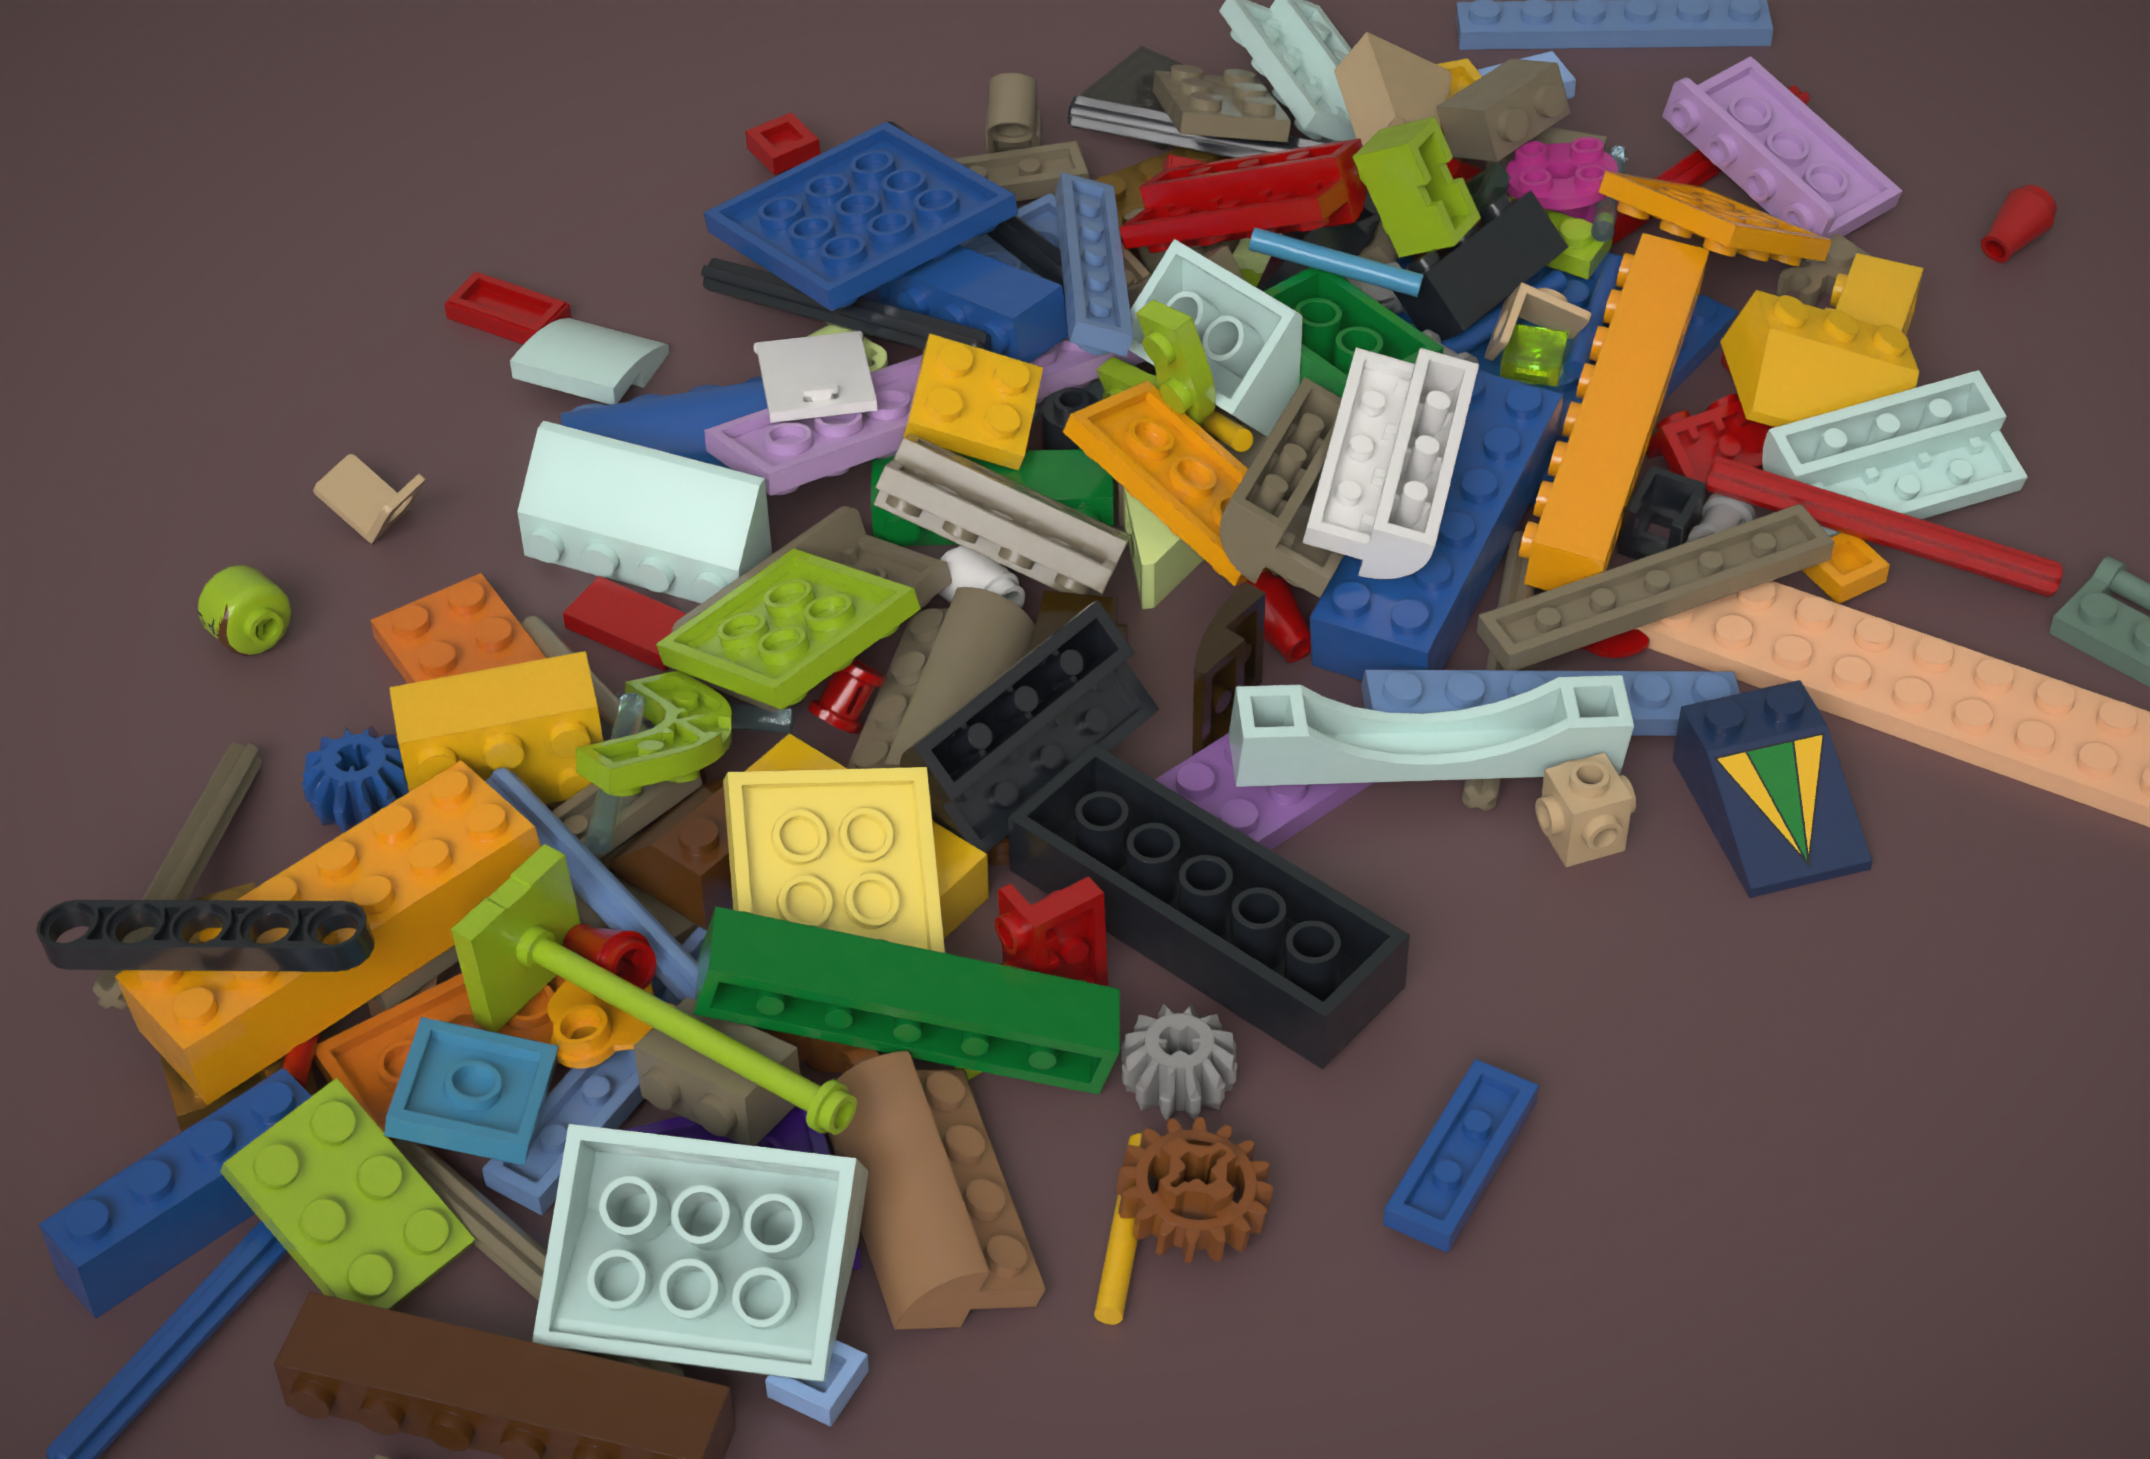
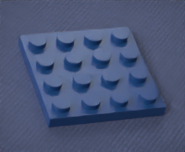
[703,122,1018,311]

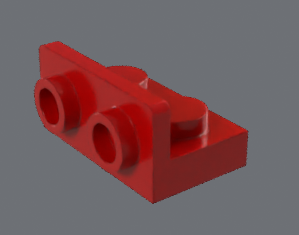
[1646,394,1775,483]
[995,876,1108,986]

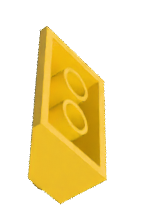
[1720,290,1919,427]

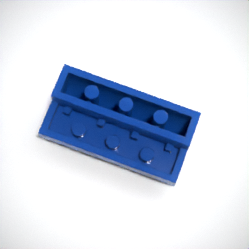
[559,376,767,469]

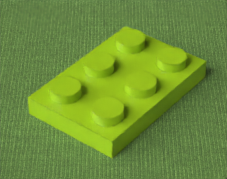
[220,1078,476,1310]

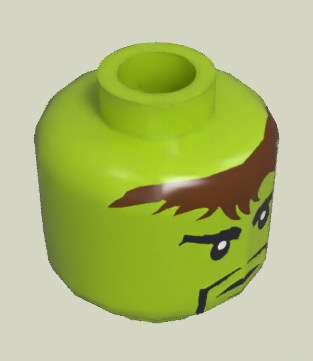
[197,565,292,656]

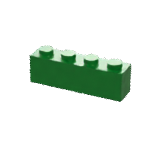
[871,449,1114,546]

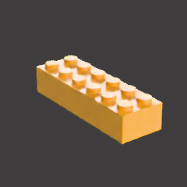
[115,760,541,1105]

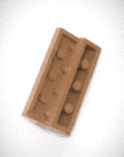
[828,1051,1046,1330]

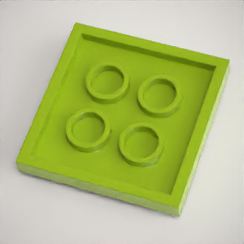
[656,548,921,710]

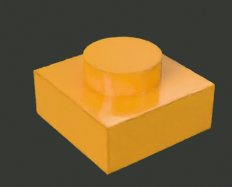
[1802,533,1890,604]

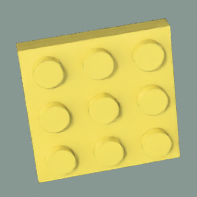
[723,767,945,953]

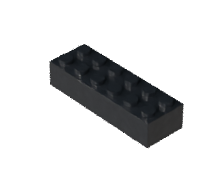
[1008,743,1410,1070]

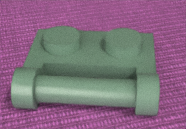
[2049,556,2150,687]

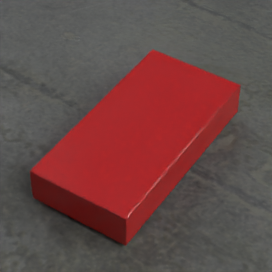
[444,271,572,345]
[563,576,687,672]

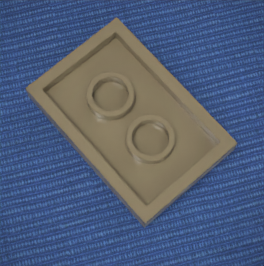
[1153,65,1291,142]

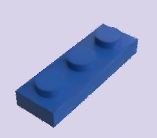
[1383,1059,1539,1253]

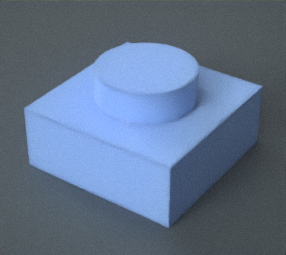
[765,1340,869,1427]

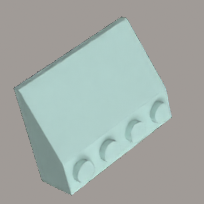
[532,1124,869,1383]

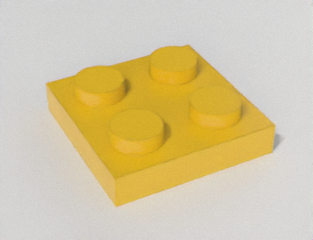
[903,334,1043,471]

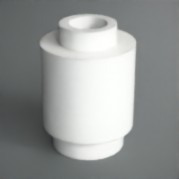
[938,546,1025,609]

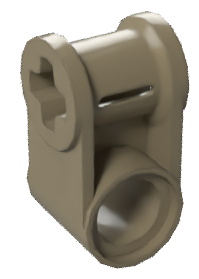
[986,73,1042,154]

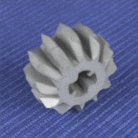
[1121,1003,1237,1122]

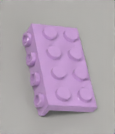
[1662,56,1903,238]

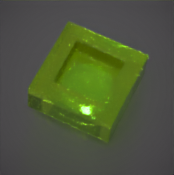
[1500,324,1568,387]

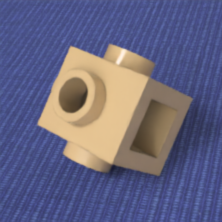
[1535,753,1636,867]

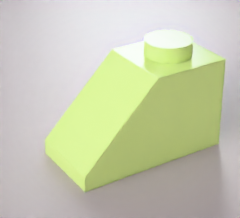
[1123,487,1204,609]

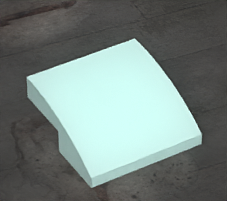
[510,318,670,405]

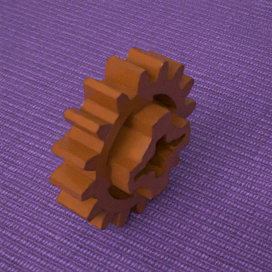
[1115,1117,1273,1263]

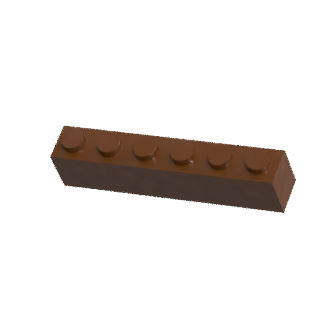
[274,1292,736,1459]

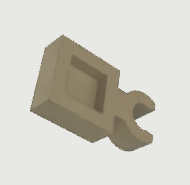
[1776,233,1873,307]

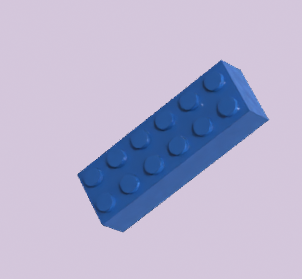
[1310,371,1563,681]

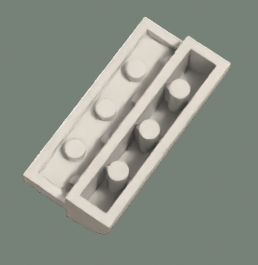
[1302,348,1479,579]

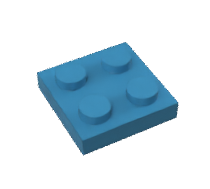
[384,1017,559,1166]

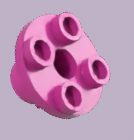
[1505,137,1618,223]

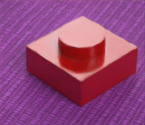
[745,112,820,175]

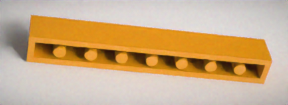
[1518,233,1710,591]

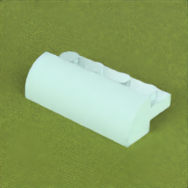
[1219,0,1356,143]
[1762,370,2028,538]

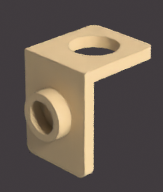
[1484,282,1592,361]
[313,454,426,544]

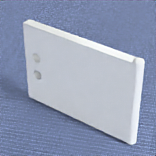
[754,331,878,423]

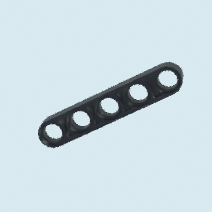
[36,900,375,972]

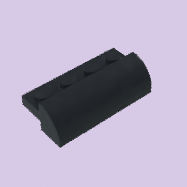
[900,600,1160,853]

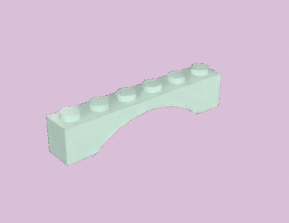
[1229,675,1634,787]

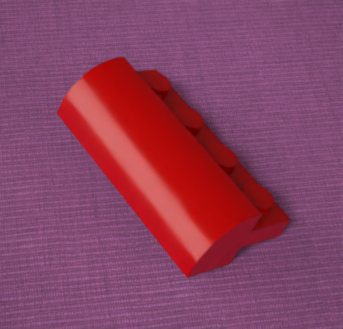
[1119,138,1367,253]

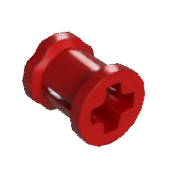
[808,658,887,734]

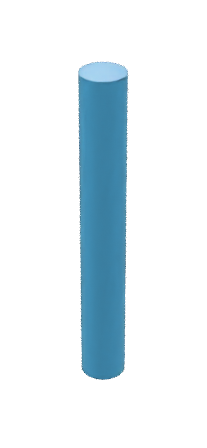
[1249,227,1424,297]

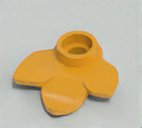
[547,980,676,1068]

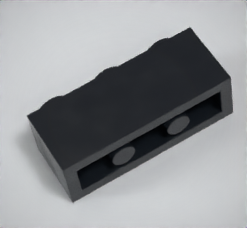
[1392,190,1568,342]

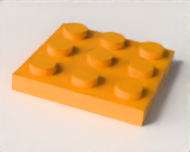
[1598,171,1832,266]

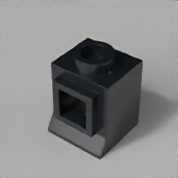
[1618,465,1707,560]

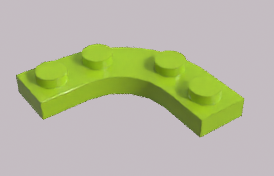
[1096,299,1216,426]
[576,670,732,797]

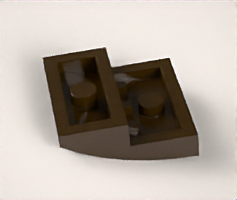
[1192,582,1266,756]

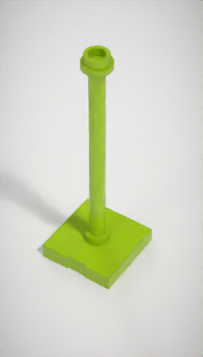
[451,844,857,1135]

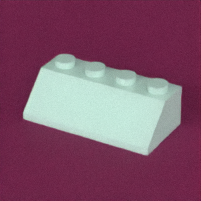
[517,421,772,604]

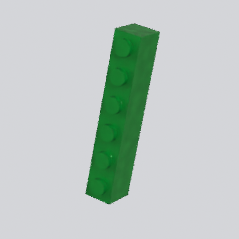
[693,906,1120,1095]

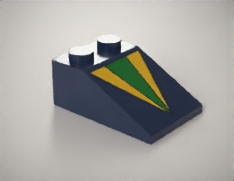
[1672,680,1872,898]

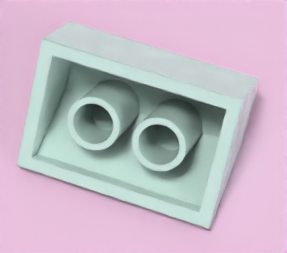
[1129,239,1303,437]

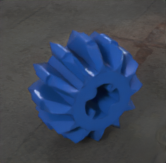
[302,726,409,833]

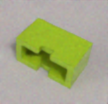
[1353,116,1481,258]

